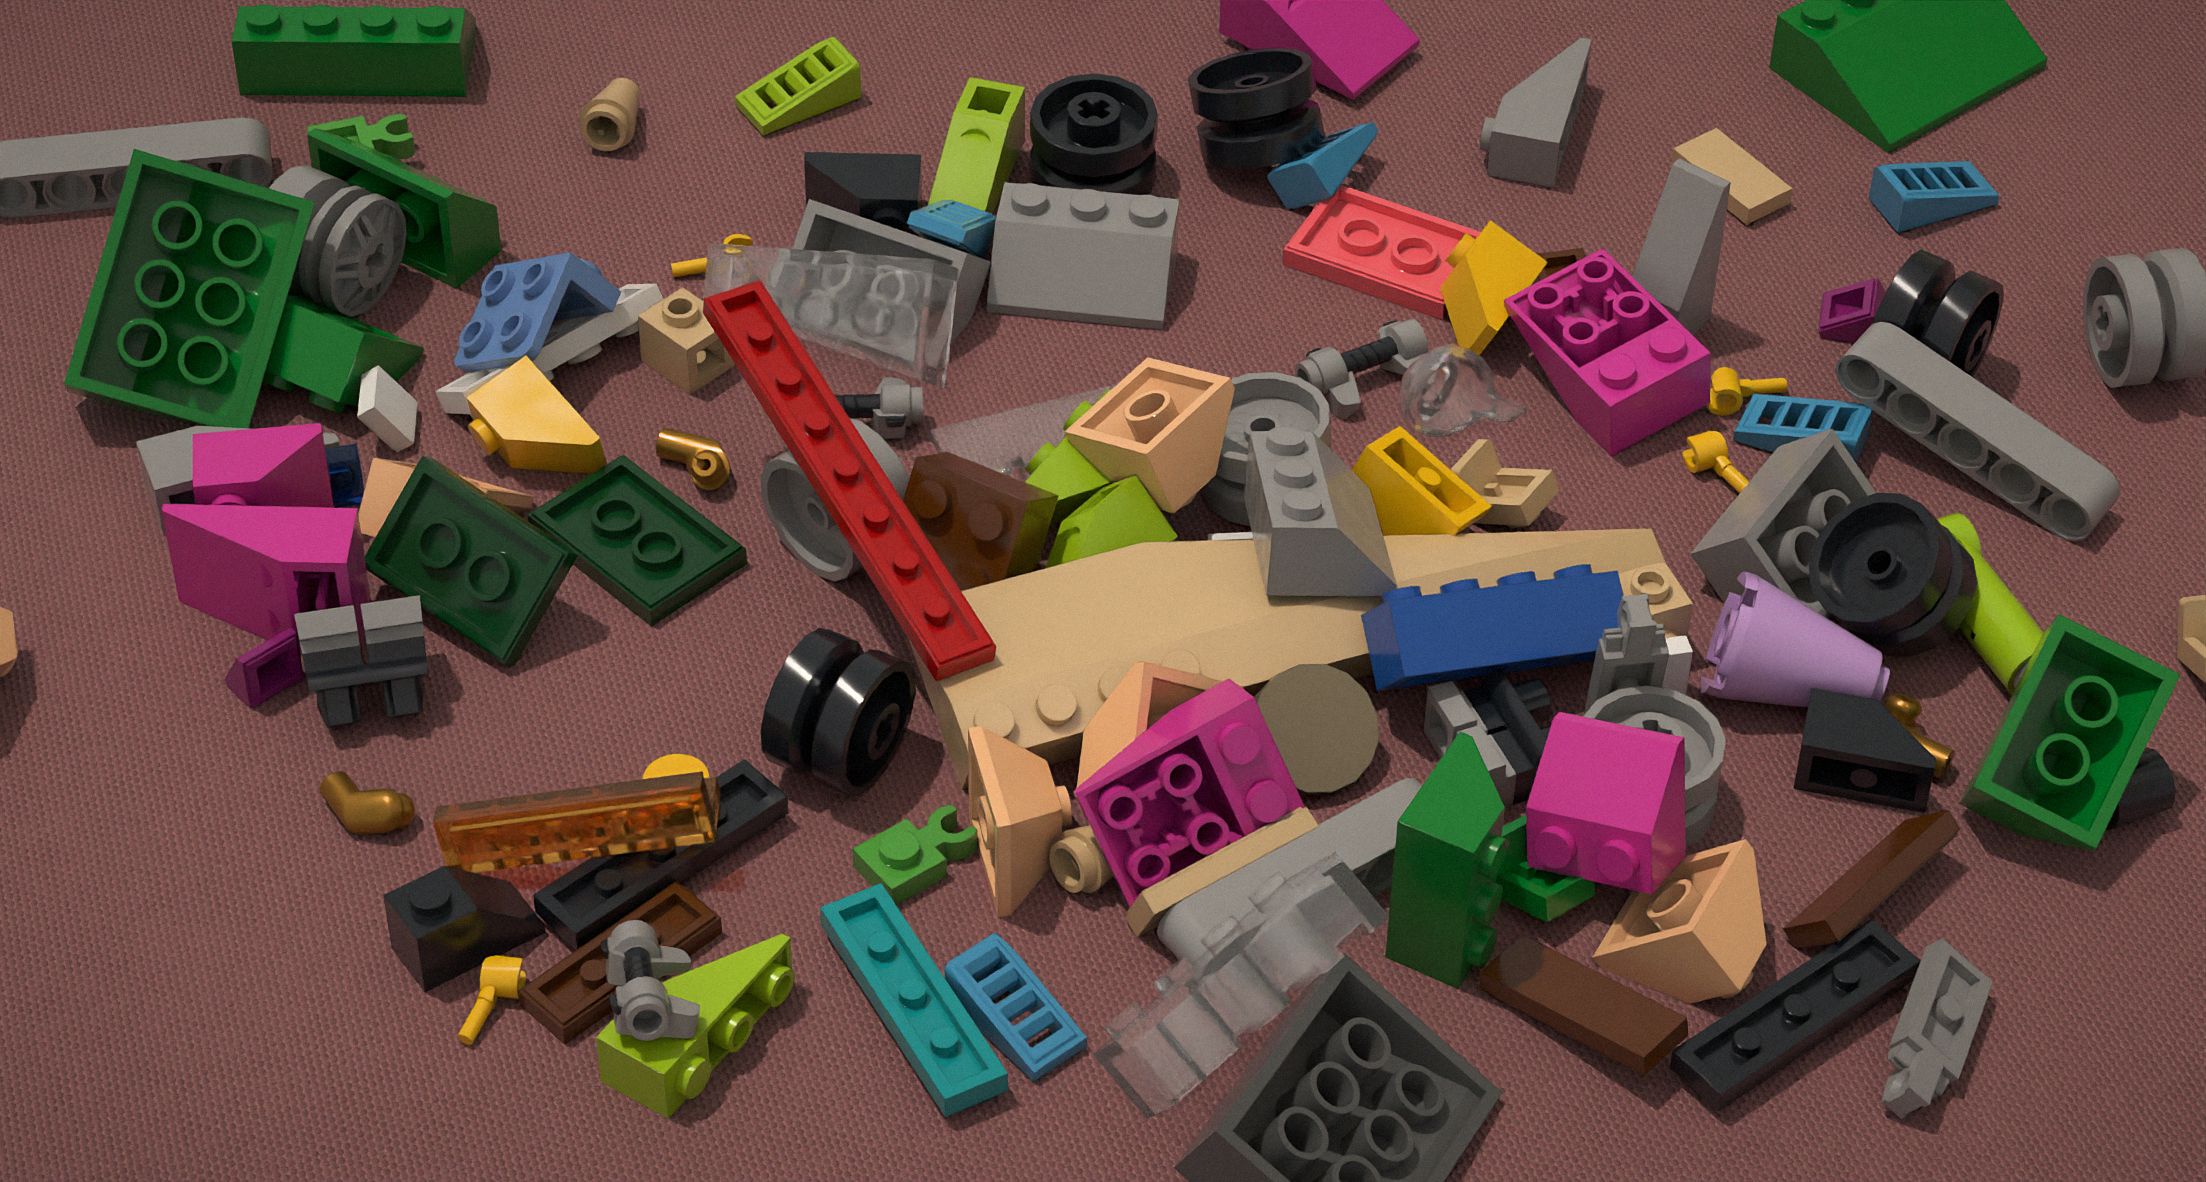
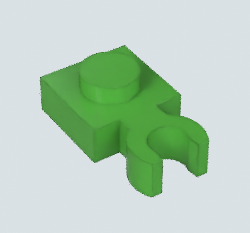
[307,114,415,160]
[852,805,978,905]

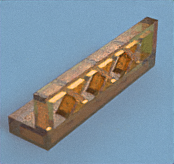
[433,771,721,873]

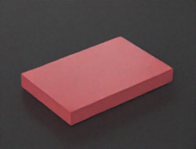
[1283,185,1481,320]

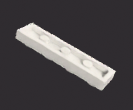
[435,284,663,419]

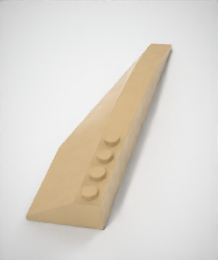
[908,528,1666,789]

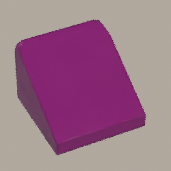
[1818,278,1886,343]
[225,627,304,709]

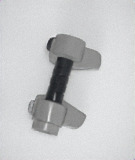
[1294,318,1434,420]
[835,377,923,439]
[600,920,700,1040]

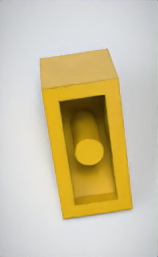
[1440,220,1548,365]
[466,356,607,474]
[1352,426,1492,536]

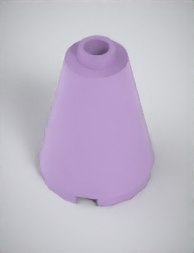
[1700,571,1890,708]

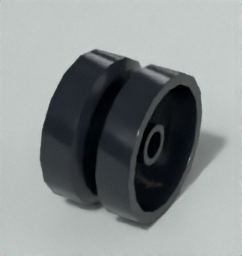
[1188,47,1325,170]
[1030,73,1158,195]
[1873,249,2004,377]
[1809,493,1977,657]
[760,628,916,796]

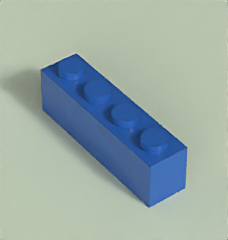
[1361,564,1623,691]

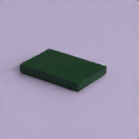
[527,455,747,627]
[365,456,578,665]

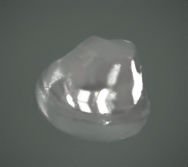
[1399,344,1527,437]

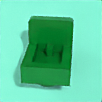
[1496,814,1595,922]

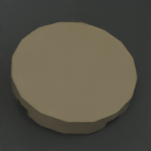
[1254,664,1379,796]

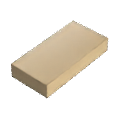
[1671,128,1793,225]

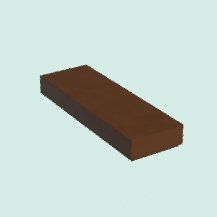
[1783,810,1960,949]
[518,881,722,1045]
[1479,935,1688,1075]

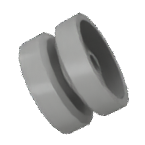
[2083,247,2206,388]
[1200,372,1332,526]
[760,418,910,581]
[1583,685,1726,847]

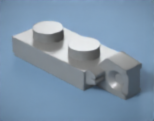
[1583,594,1669,716]
[1881,938,1993,1119]

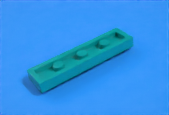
[820,883,1008,1117]

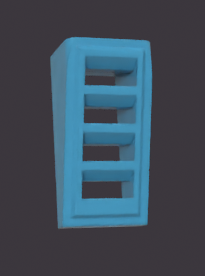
[1267,122,1379,209]
[1869,161,1999,233]
[907,200,996,259]
[1733,394,1873,463]
[944,933,1087,1082]

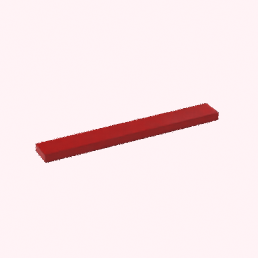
[703,280,997,681]

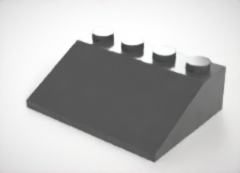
[1174,953,1503,1182]

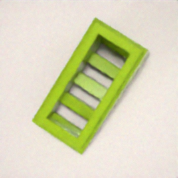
[735,37,861,136]

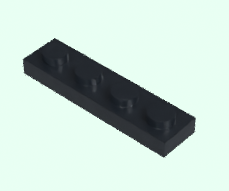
[533,759,789,950]
[1670,919,1921,1112]

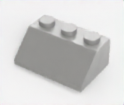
[987,182,1180,330]
[774,199,991,368]
[1244,427,1397,596]
[1690,428,1876,619]

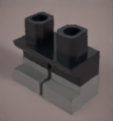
[294,595,428,728]
[1424,668,1551,808]

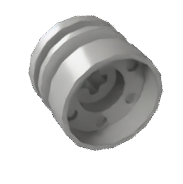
[269,165,407,317]

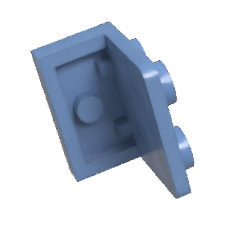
[454,252,621,372]

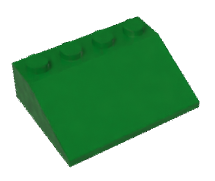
[1769,0,2047,153]
[64,149,315,428]

